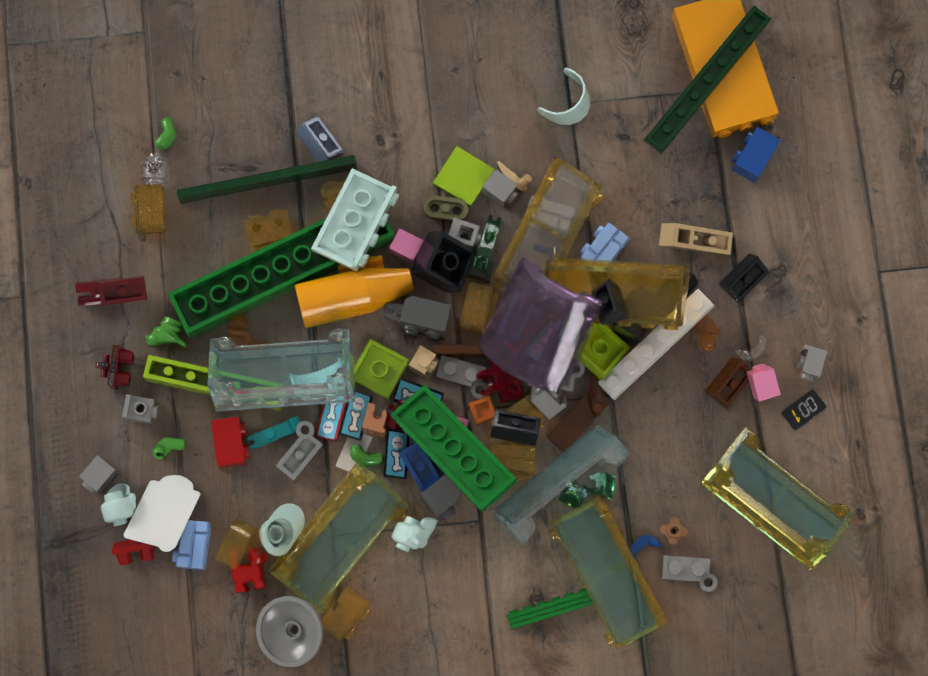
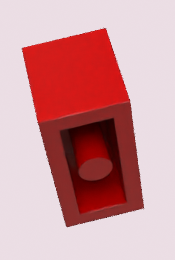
[211,416,250,469]

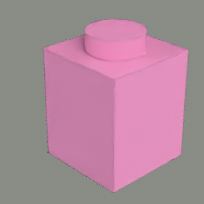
[389,228,424,265]
[746,364,781,402]

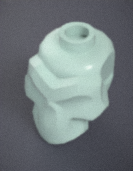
[101,483,136,527]
[391,516,438,552]

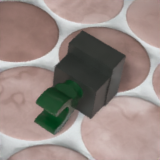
[467,256,494,283]

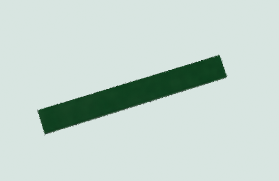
[644,6,772,155]
[177,155,357,204]

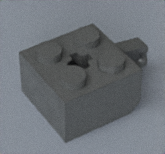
[384,296,451,342]

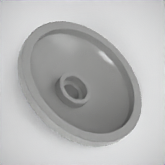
[256,596,323,667]

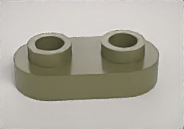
[423,195,468,222]

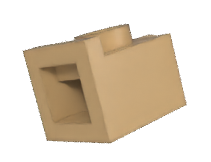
[409,345,440,381]

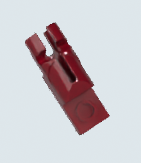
[75,276,147,306]

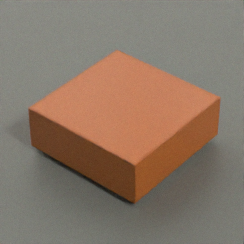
[468,396,495,426]

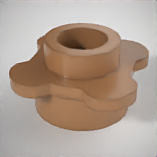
[660,517,688,545]

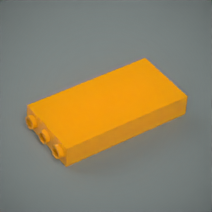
[672,0,779,138]

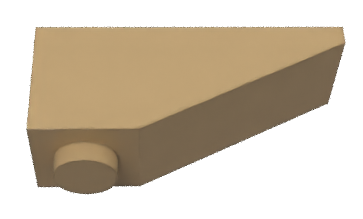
[659,223,733,255]

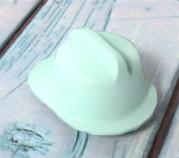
[259,503,305,556]

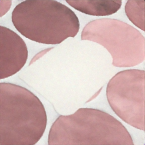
[124,475,201,552]

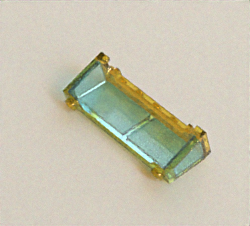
[701,427,856,571]
[268,463,411,615]
[549,496,669,650]

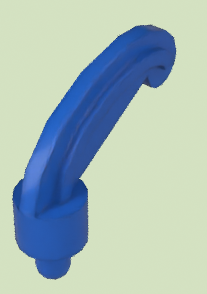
[628,535,662,561]

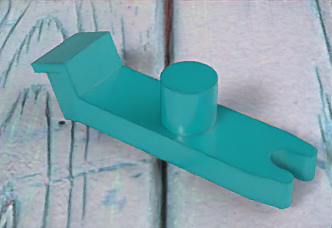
[247,416,303,449]

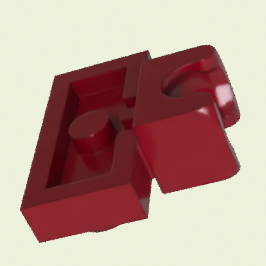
[476,354,524,403]

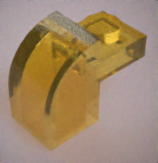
[214,518,259,570]

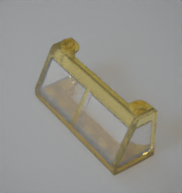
[493,156,603,309]

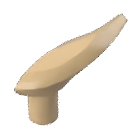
[497,161,532,192]

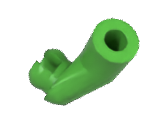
[155,117,176,150]
[152,437,186,460]
[350,444,383,467]

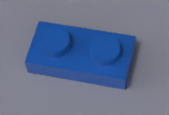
[398,443,440,492]

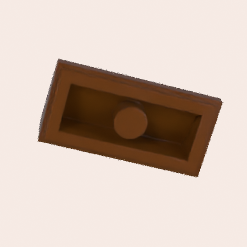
[705,357,751,408]

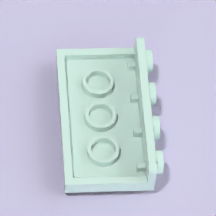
[311,168,399,272]

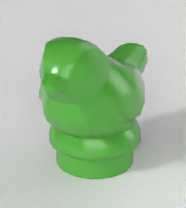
[145,316,187,348]

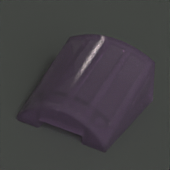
[478,257,603,392]

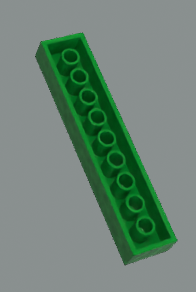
[167,218,395,339]

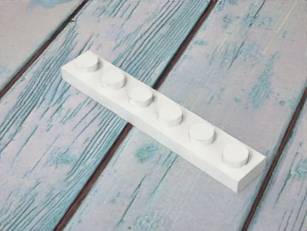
[598,289,715,400]

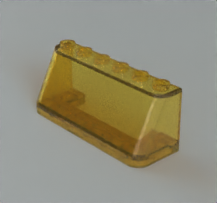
[543,258,690,330]

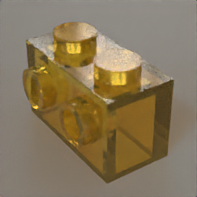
[243,209,293,252]

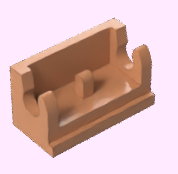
[362,403,387,440]

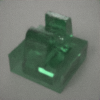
[588,472,616,499]
[558,478,588,510]

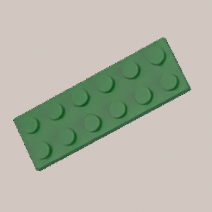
[390,384,518,513]

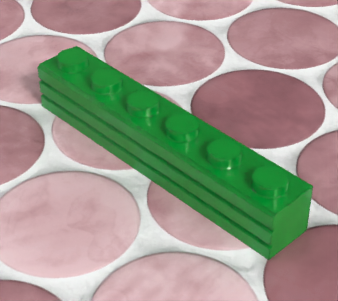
[507,588,595,630]

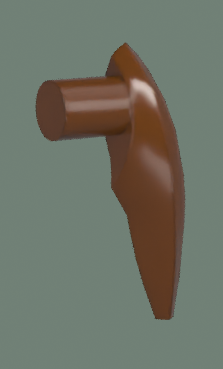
[588,373,603,417]

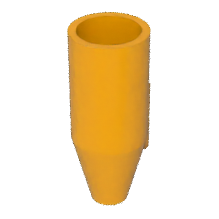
[295,255,414,329]

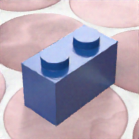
[732,127,781,183]

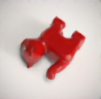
[230,547,268,593]

